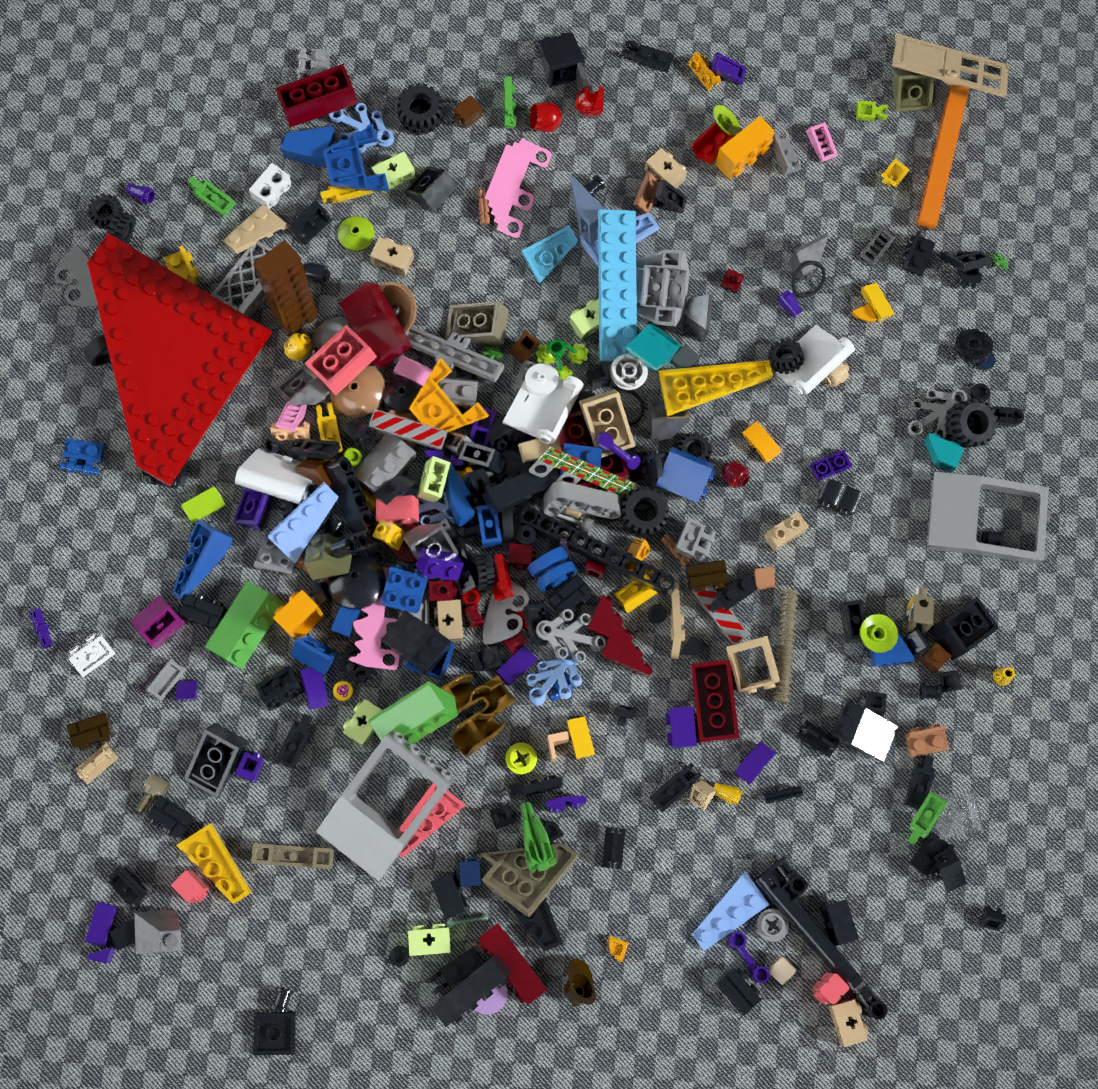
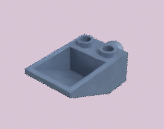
[570,176,607,244]

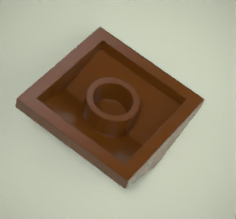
[294,458,335,487]

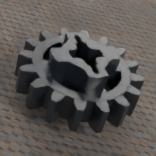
[338,643,379,686]

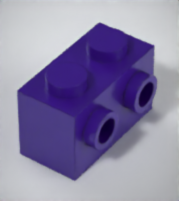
[416,548,464,581]
[665,707,697,749]

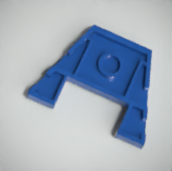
[323,124,389,192]

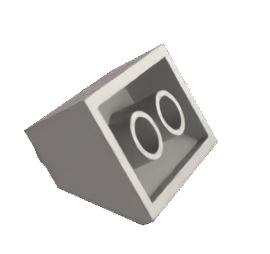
[354,434,416,494]

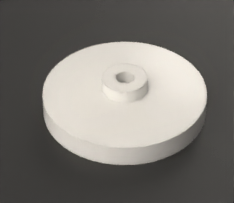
[525,363,559,396]

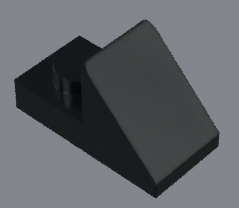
[655,180,687,213]

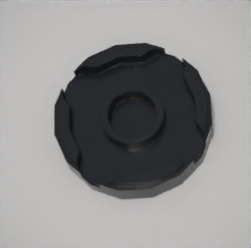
[955,329,993,363]

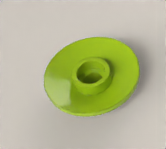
[713,105,740,136]
[338,216,375,251]
[860,614,898,653]

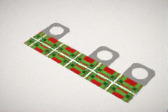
[529,447,636,499]

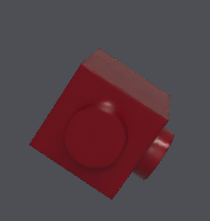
[508,543,536,570]
[428,581,457,602]

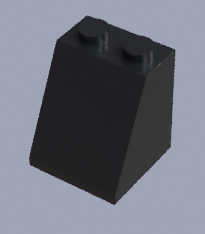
[538,32,585,87]

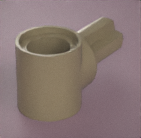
[136,773,170,814]

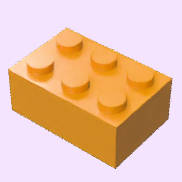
[715,116,775,180]
[273,590,325,641]

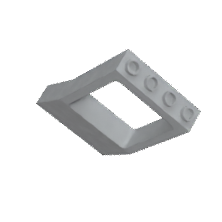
[927,472,1052,565]
[316,730,456,881]

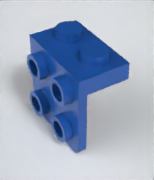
[381,564,428,613]

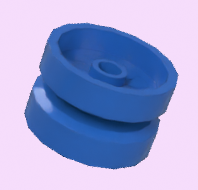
[527,547,577,592]

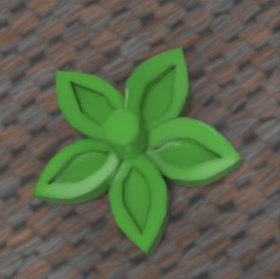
[990,252,1009,270]
[481,346,503,359]

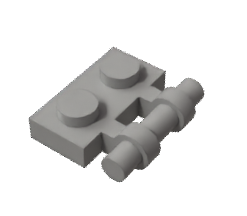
[296,47,330,80]
[674,517,716,564]

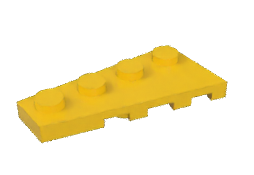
[176,823,252,904]

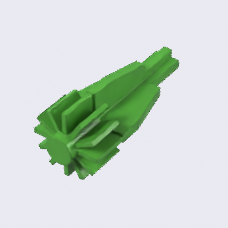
[520,802,557,872]

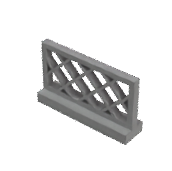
[211,240,272,318]

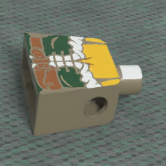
[904,587,934,636]

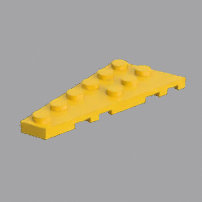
[658,360,773,416]

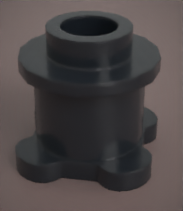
[981,528,1005,547]

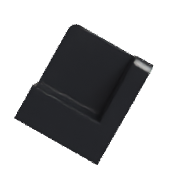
[586,362,611,391]

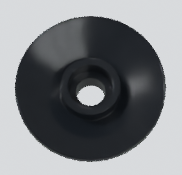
[383,378,420,412]

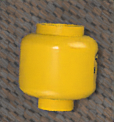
[284,333,312,361]

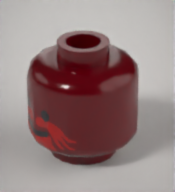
[721,461,750,489]

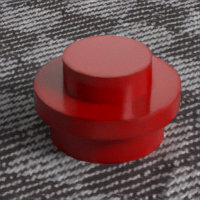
[461,589,480,607]

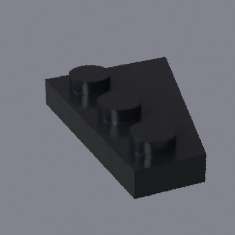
[504,898,563,951]

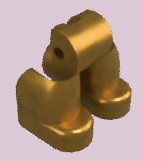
[441,674,516,757]

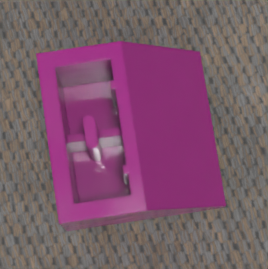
[130,595,186,650]

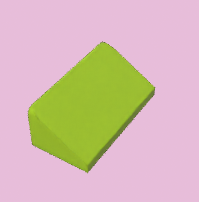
[181,486,226,524]

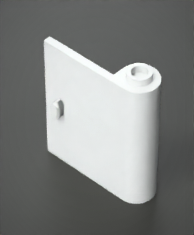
[771,325,855,395]
[503,376,583,444]
[235,448,313,505]

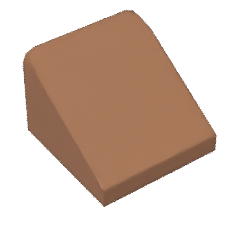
[753,567,775,590]

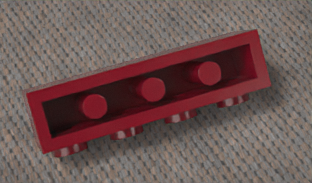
[478,923,547,1005]

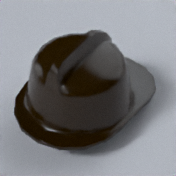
[564,959,596,1007]

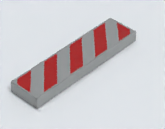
[368,409,447,451]
[687,584,749,645]

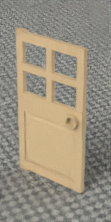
[892,33,1010,98]

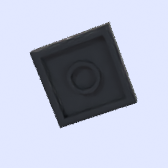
[253,1012,296,1055]

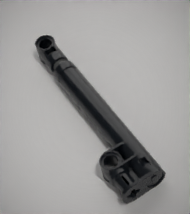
[755,855,888,1020]

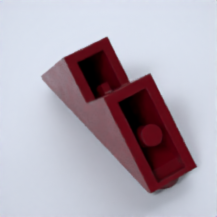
[587,594,653,678]

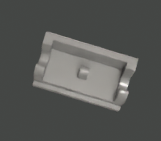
[771,132,802,175]

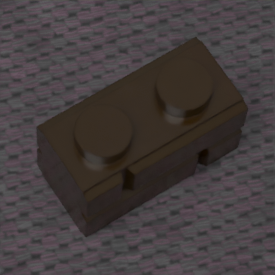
[685,559,729,593]
[66,713,115,751]

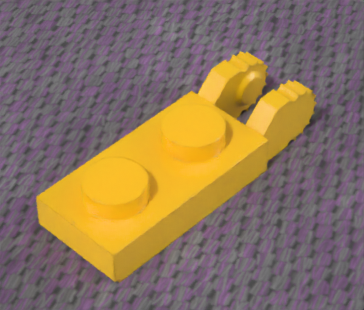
[316,402,343,454]

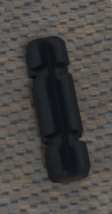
[764,786,803,804]

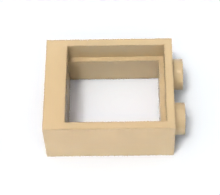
[726,636,780,694]

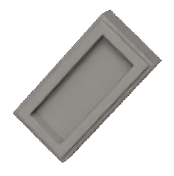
[145,658,186,701]

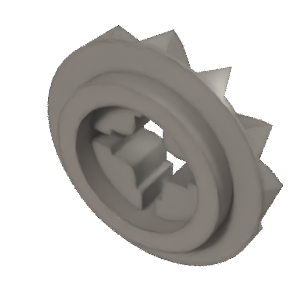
[756,909,789,942]

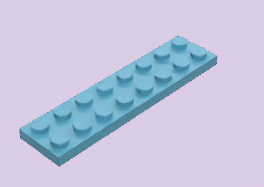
[598,209,637,361]

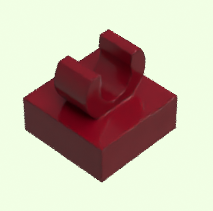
[720,268,745,294]
[583,560,606,580]

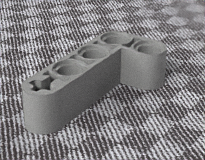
[544,481,622,519]

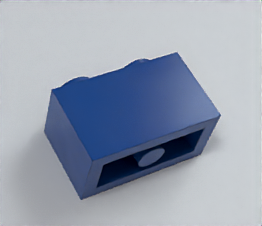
[477,505,502,549]

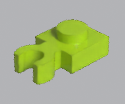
[856,100,888,122]

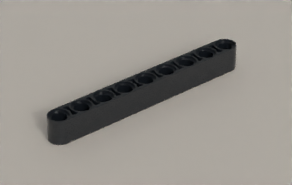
[520,507,675,596]

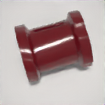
[462,604,486,629]
[503,631,528,654]

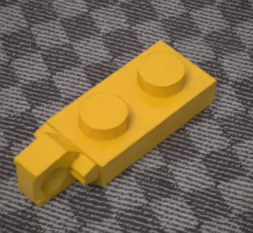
[320,174,373,203]

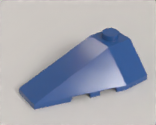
[172,519,233,601]

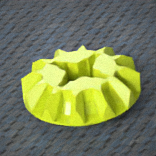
[506,743,537,775]

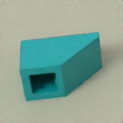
[924,433,964,473]

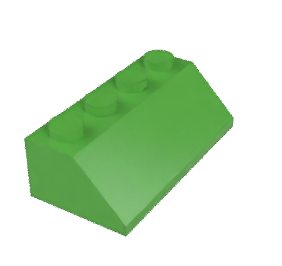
[204,581,285,669]
[369,681,458,744]

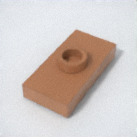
[633,173,659,214]

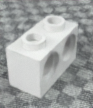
[249,163,291,209]

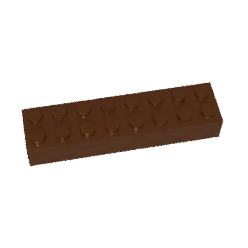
[253,240,318,337]

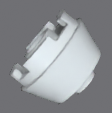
[610,354,648,390]

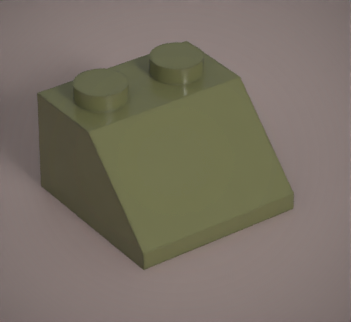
[892,69,934,112]
[304,533,352,580]

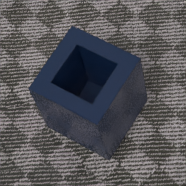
[459,857,481,887]

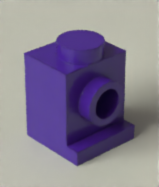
[235,751,265,783]

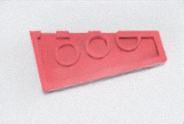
[399,783,466,858]

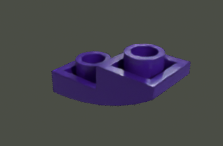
[425,448,464,471]
[810,450,853,482]
[300,668,329,710]
[734,741,776,785]
[545,796,587,814]

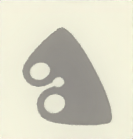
[54,246,97,307]
[483,580,529,645]

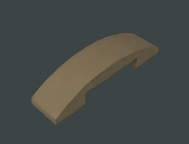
[251,843,334,869]

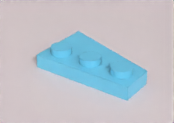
[521,225,578,284]

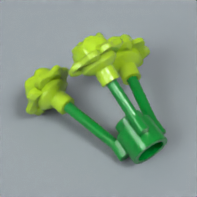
[535,340,589,380]

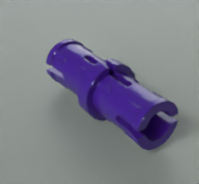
[29,608,54,649]

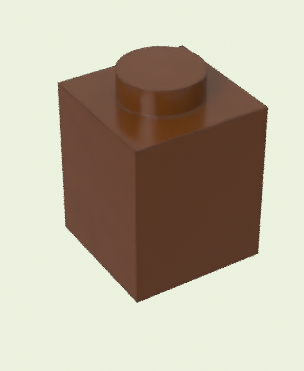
[454,95,482,129]
[508,331,540,363]
[919,643,951,673]

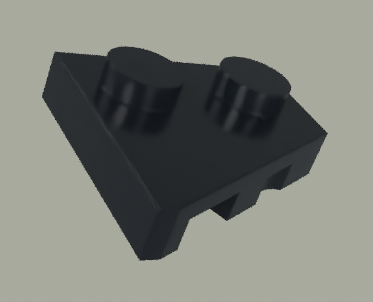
[940,251,992,272]

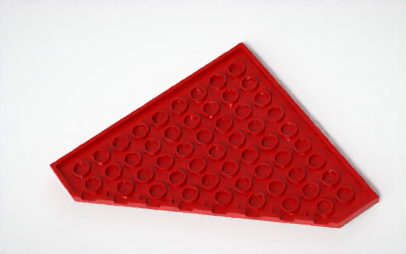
[87,233,272,487]

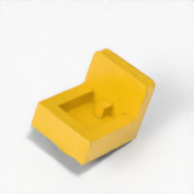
[881,159,910,188]
[372,520,406,550]

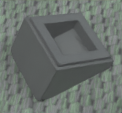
[672,344,699,368]

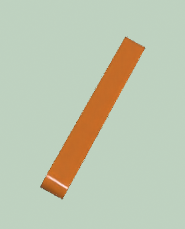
[916,84,970,230]

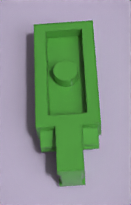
[503,76,517,129]
[188,176,236,218]
[907,791,948,845]

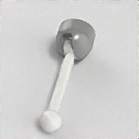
[557,514,594,534]

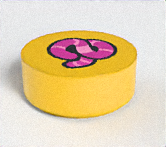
[333,681,353,701]

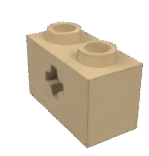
[644,148,687,188]
[370,237,414,276]
[763,512,809,552]
[434,600,463,642]
[828,998,869,1047]

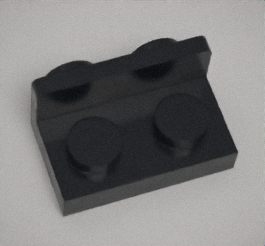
[901,231,936,277]
[630,450,668,480]
[523,604,550,646]
[255,666,304,711]
[908,831,955,878]

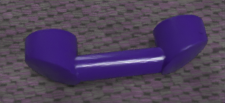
[596,431,641,470]
[728,931,769,984]

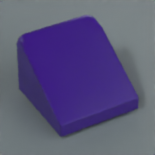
[176,680,198,701]
[87,947,115,964]

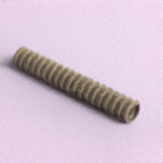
[773,589,798,704]

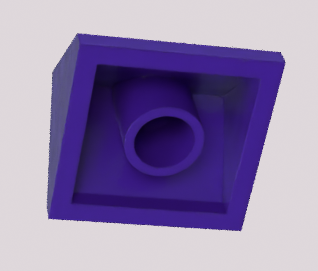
[233,487,274,532]

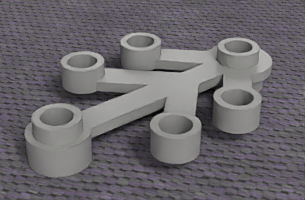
[907,389,968,439]
[536,609,606,664]

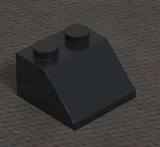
[404,166,458,212]

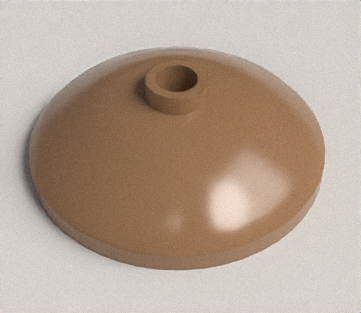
[379,281,417,333]
[329,364,385,418]

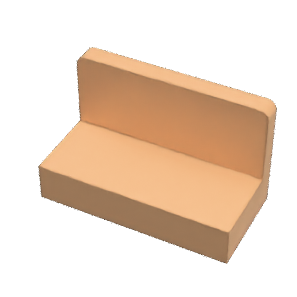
[547,731,569,762]

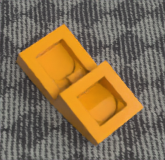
[741,421,782,463]

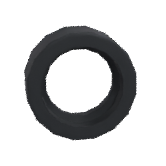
[84,335,111,367]

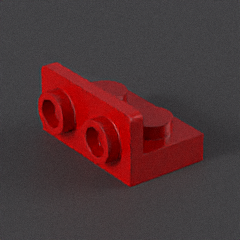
[691,122,734,165]
[493,554,514,601]

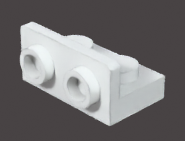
[68,632,116,677]

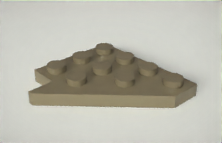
[481,843,578,917]

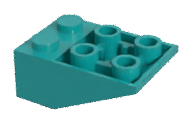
[625,323,681,371]

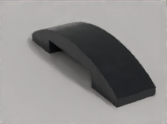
[439,518,478,595]

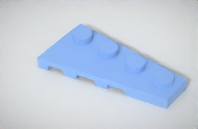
[577,213,659,266]
[267,482,338,564]
[692,871,769,951]

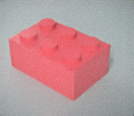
[305,325,377,396]

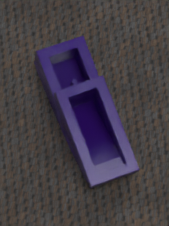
[470,407,497,447]

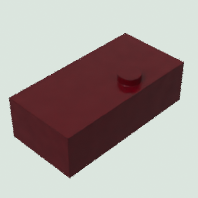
[275,64,358,128]
[339,282,413,367]
[690,659,740,744]

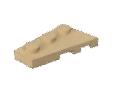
[223,204,289,254]

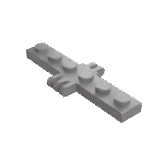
[405,326,505,383]

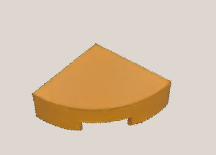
[852,303,877,323]
[608,936,629,962]

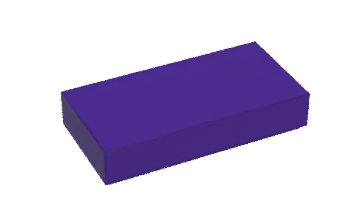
[711,52,746,85]
[496,645,538,686]
[85,902,118,947]

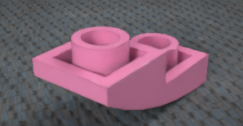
[393,355,432,387]

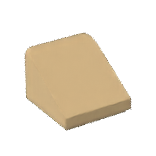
[689,780,716,810]
[768,956,797,985]

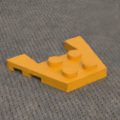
[409,358,489,432]

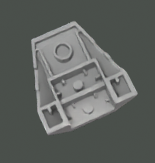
[636,249,690,327]

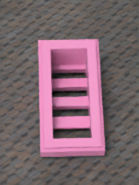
[806,122,838,162]
[276,401,307,432]

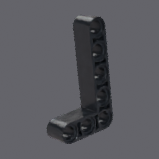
[326,457,381,559]

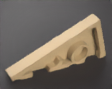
[671,583,685,659]

